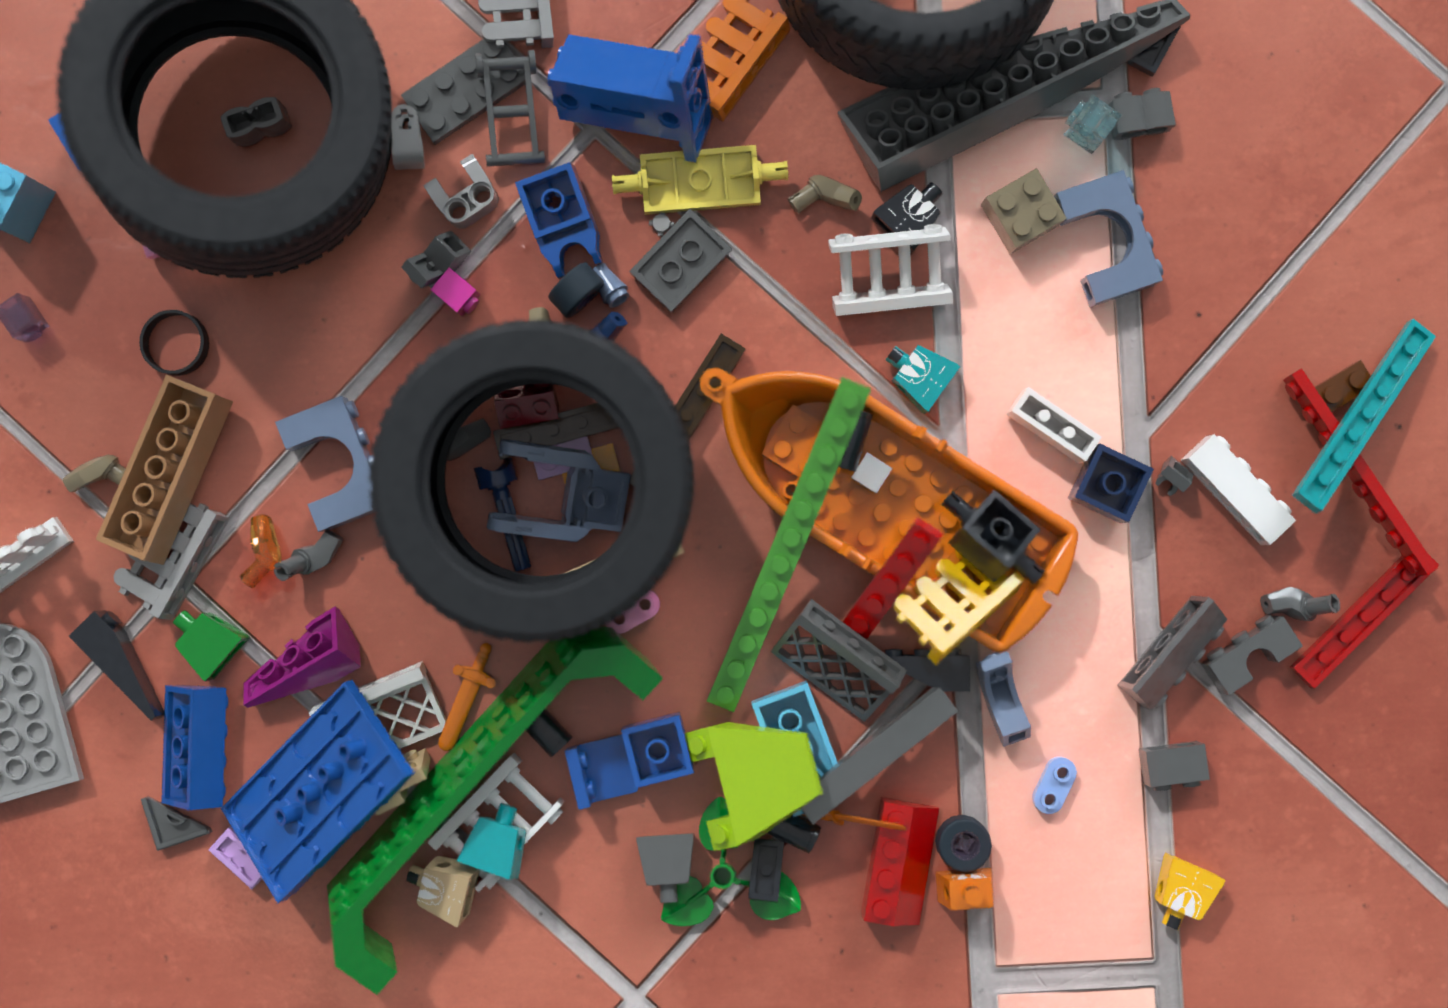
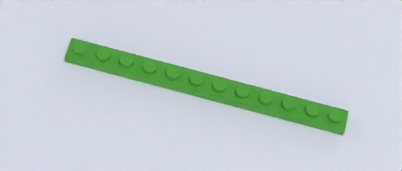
[707,376,871,712]

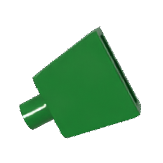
[173,610,250,681]

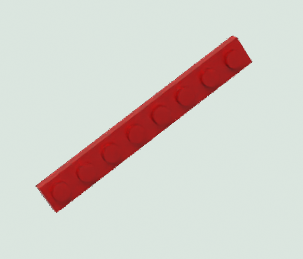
[1283,368,1438,577]

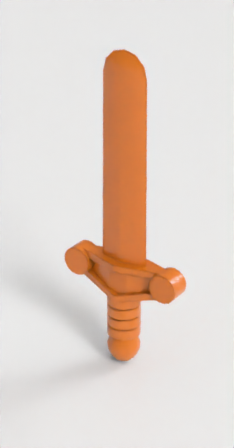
[438,643,496,751]
[802,810,907,831]

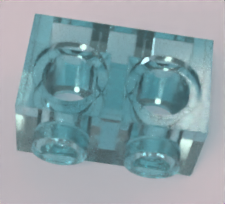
[1063,95,1122,154]

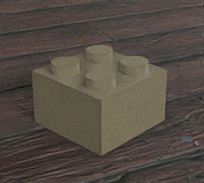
[981,168,1067,254]

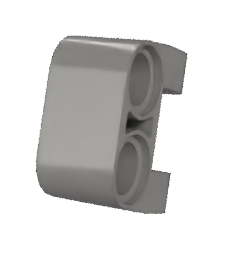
[391,104,425,170]
[423,154,498,229]

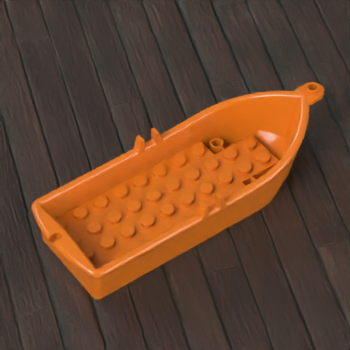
[700,368,1079,653]

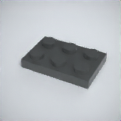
[629,209,732,313]

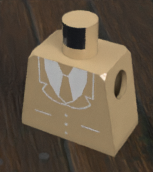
[406,856,480,927]

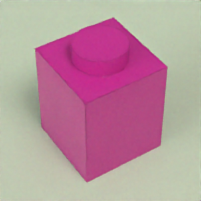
[430,267,480,317]

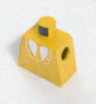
[1154,852,1226,930]

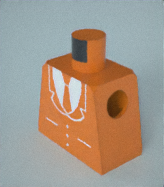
[935,867,994,910]

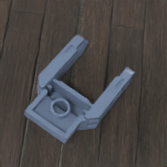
[487,439,631,542]

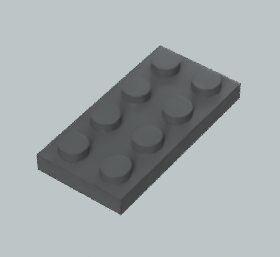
[401,39,525,145]

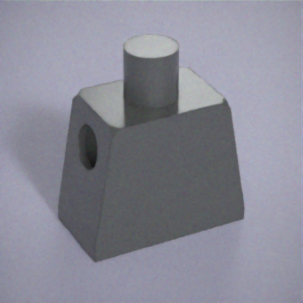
[636,833,694,903]

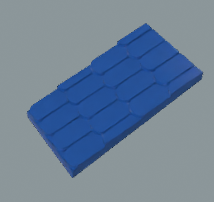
[221,680,414,903]

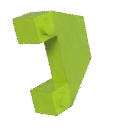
[684,722,823,851]

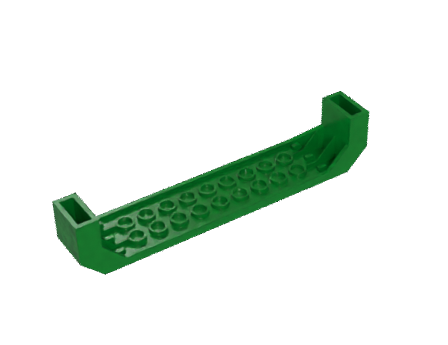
[327,627,663,995]

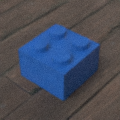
[621,712,694,788]

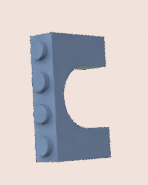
[1054,170,1163,308]
[275,396,375,532]

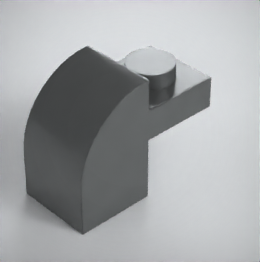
[401,230,471,289]

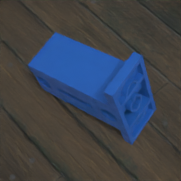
[547,34,713,162]

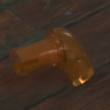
[239,514,282,588]

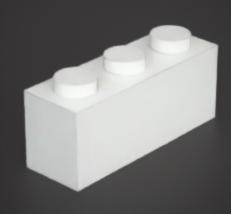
[1006,387,1102,464]

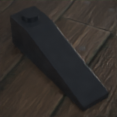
[69,610,164,721]

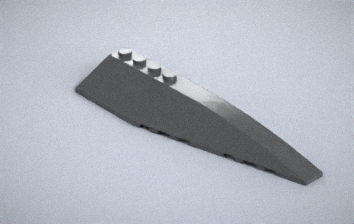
[837,0,1190,192]

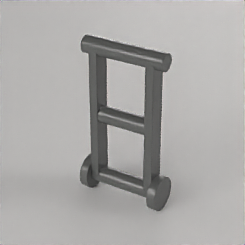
[475,50,545,167]

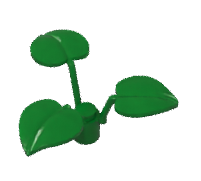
[661,797,801,926]

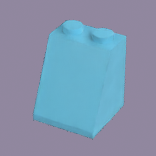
[0,163,56,243]

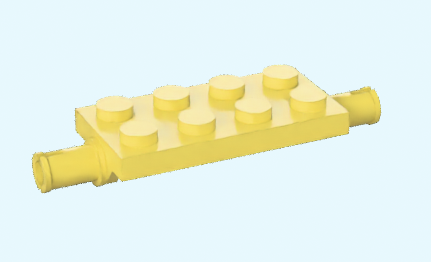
[612,145,788,215]

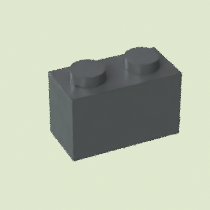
[1138,741,1210,791]

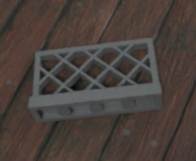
[770,599,907,722]

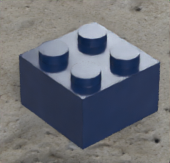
[1067,443,1154,523]

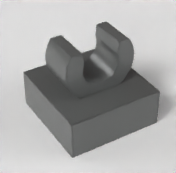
[1155,456,1194,496]

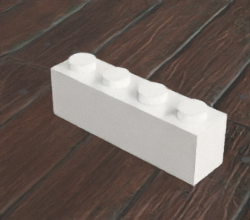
[1181,434,1296,545]

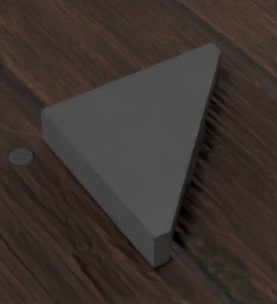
[141,796,212,851]

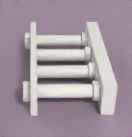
[828,224,953,316]
[427,753,564,892]

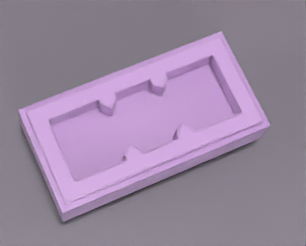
[209,826,263,889]

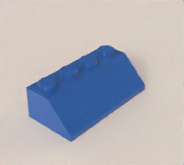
[162,685,228,810]

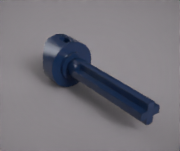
[473,458,531,572]

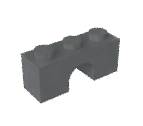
[1201,614,1303,695]

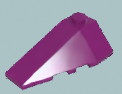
[243,606,361,708]

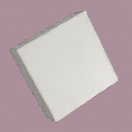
[851,452,892,494]

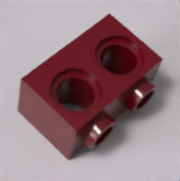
[494,384,559,429]

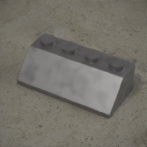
[1117,596,1228,710]

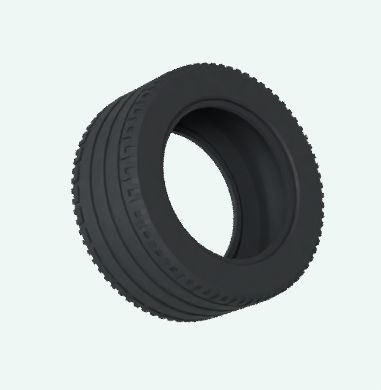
[56,0,392,278]
[369,320,694,642]

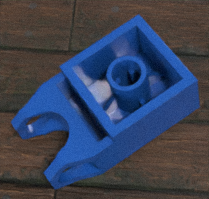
[515,162,603,279]

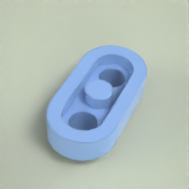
[1032,756,1077,814]

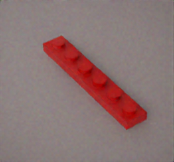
[842,517,944,640]
[1290,555,1439,689]

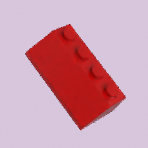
[861,797,939,926]

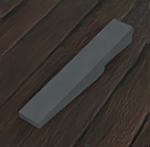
[801,687,958,824]

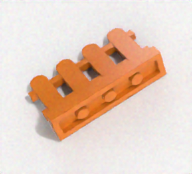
[701,0,791,122]

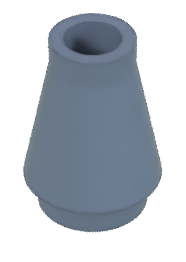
[593,263,629,308]

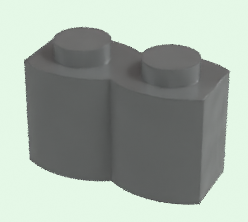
[1107,88,1176,140]
[220,97,292,147]

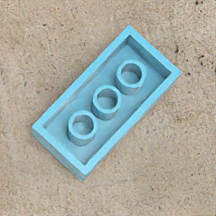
[751,680,838,817]

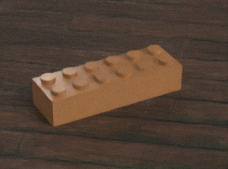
[95,375,233,565]

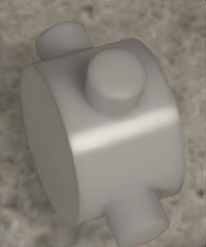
[649,213,674,237]

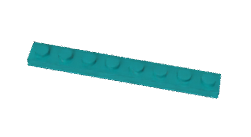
[1292,318,1436,514]

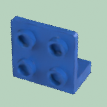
[565,734,638,810]

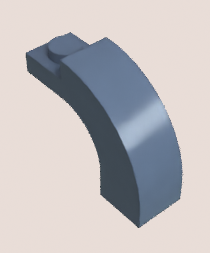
[976,652,1031,747]

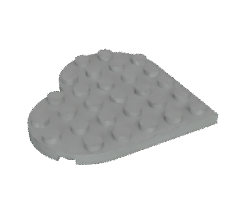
[0,623,84,803]

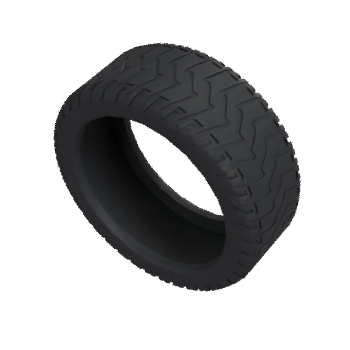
[778,0,1054,90]

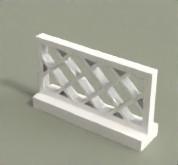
[309,661,446,749]

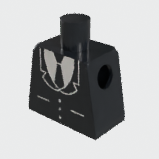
[871,182,943,256]

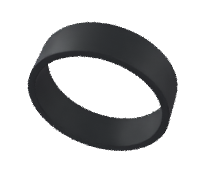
[139,310,209,376]

